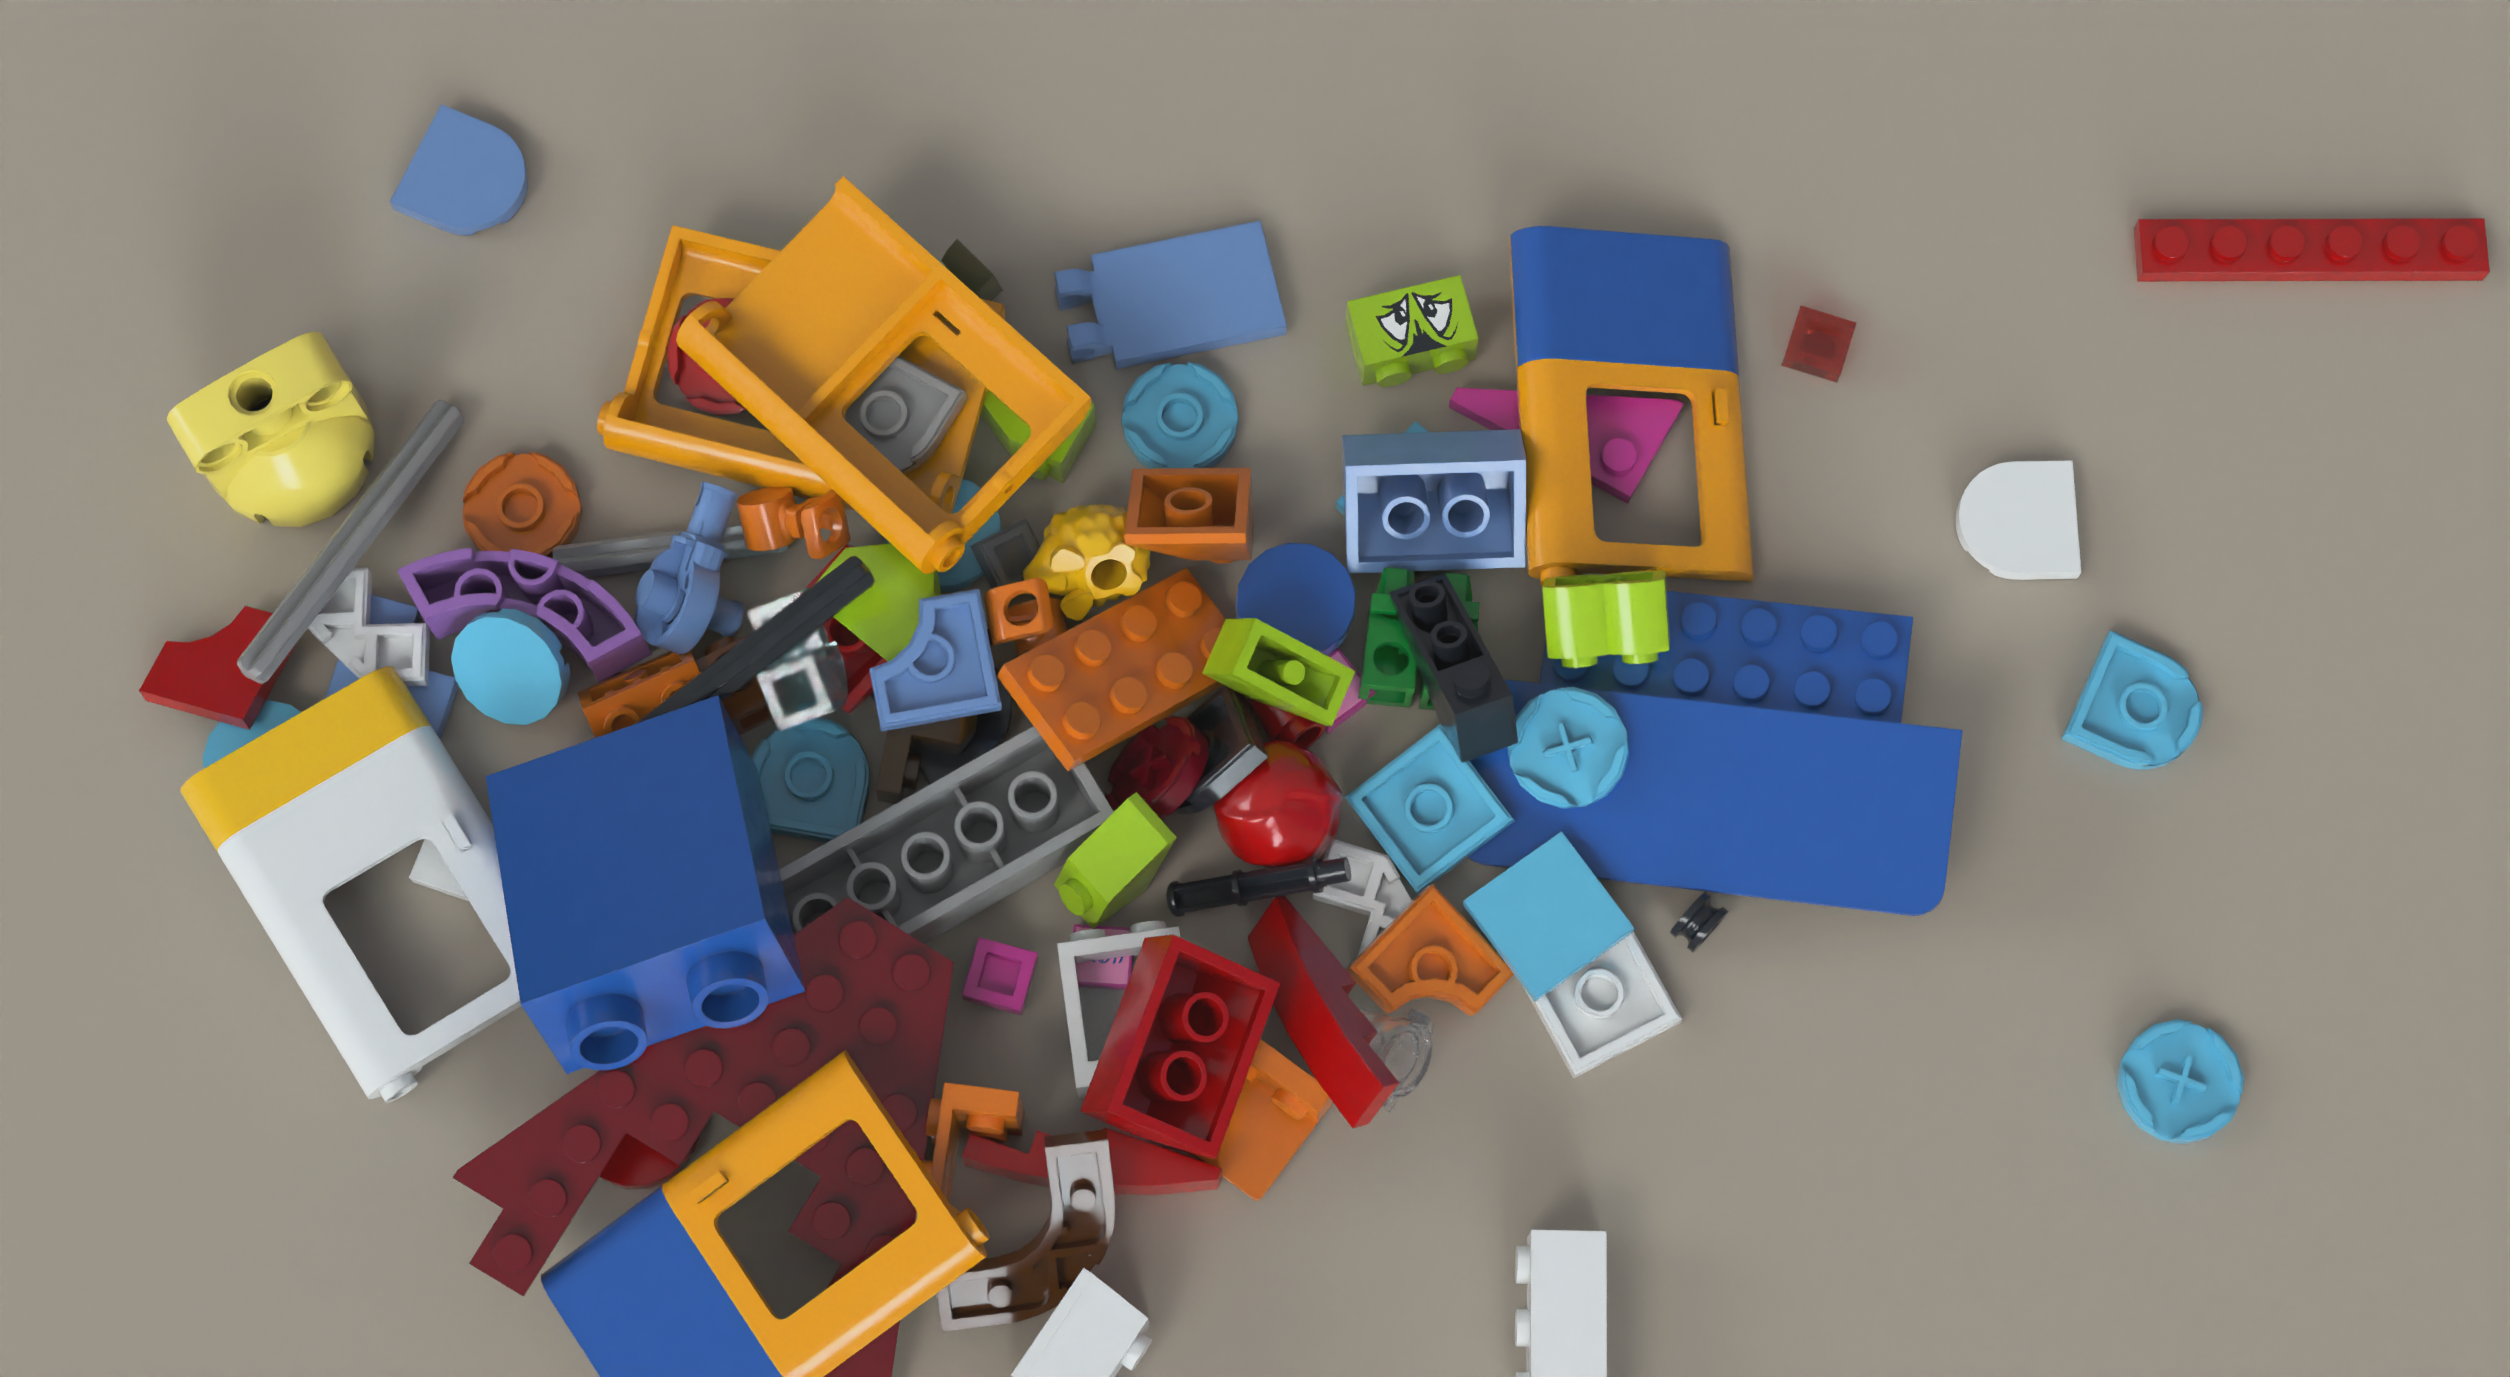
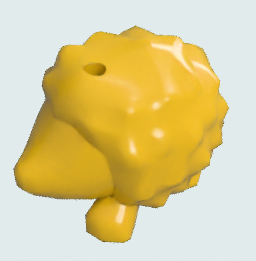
[1022,504,1151,621]

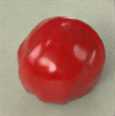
[1213,740,1342,869]

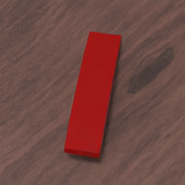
[1247,895,1400,1129]
[961,1127,1222,1195]

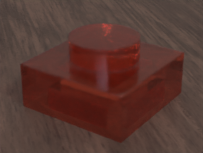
[1781,305,1856,383]

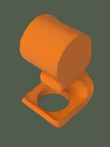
[736,487,851,559]
[984,578,1068,657]

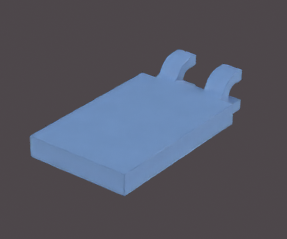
[1054,221,1287,370]

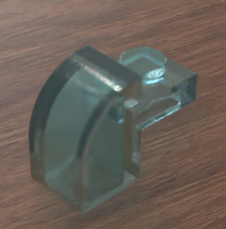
[747,587,848,732]

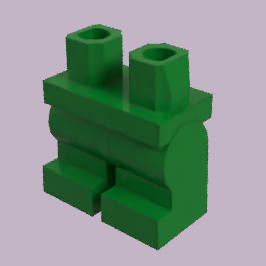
[1358,567,1480,710]

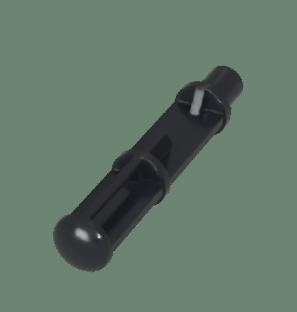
[1166,856,1351,917]

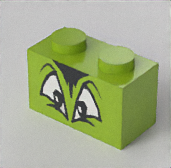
[1345,275,1479,387]

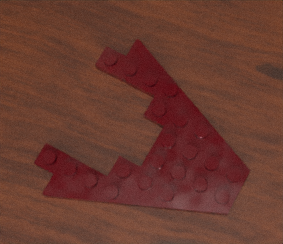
[453,897,954,1377]

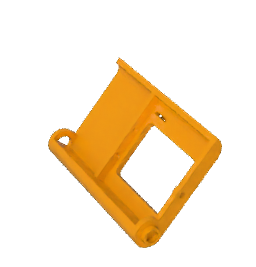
[676,176,1092,574]

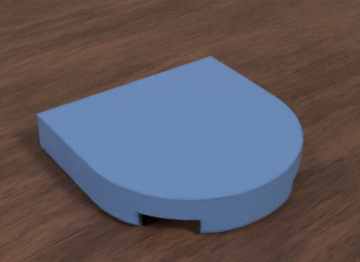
[390,104,528,236]

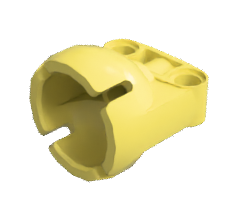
[167,332,376,527]

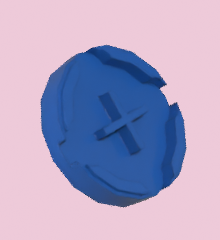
[1237,543,1356,655]

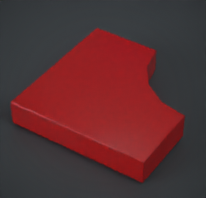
[139,606,297,730]

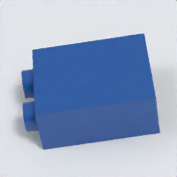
[486,695,805,1074]

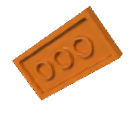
[997,568,1225,771]

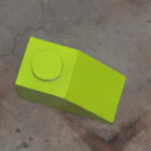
[1202,618,1355,726]
[1054,792,1177,929]

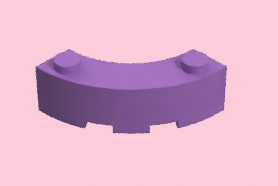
[397,548,652,683]

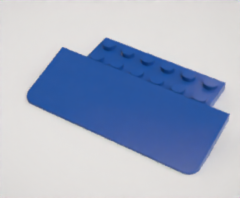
[1468,591,1963,916]

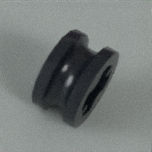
[1670,892,1729,953]

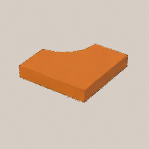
[1346,884,1514,1016]

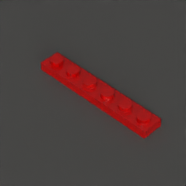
[2134,218,2490,282]

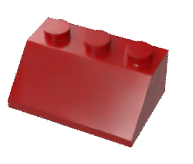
[1080,934,1280,1159]

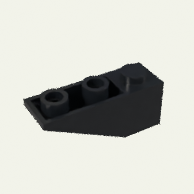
[1389,573,1518,763]

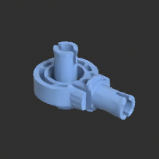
[634,482,744,654]

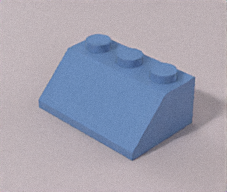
[1342,429,1526,573]

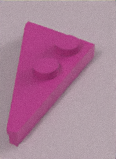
[1449,387,1684,504]

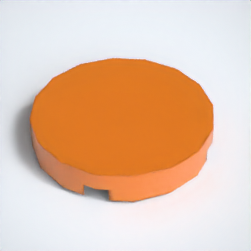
[462,452,583,559]

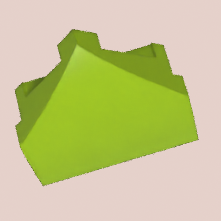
[817,543,941,662]

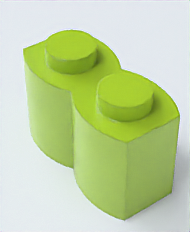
[1542,571,1670,668]

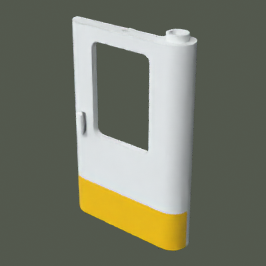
[180,666,522,1103]

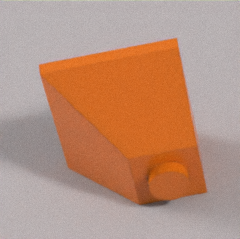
[1124,468,1254,564]

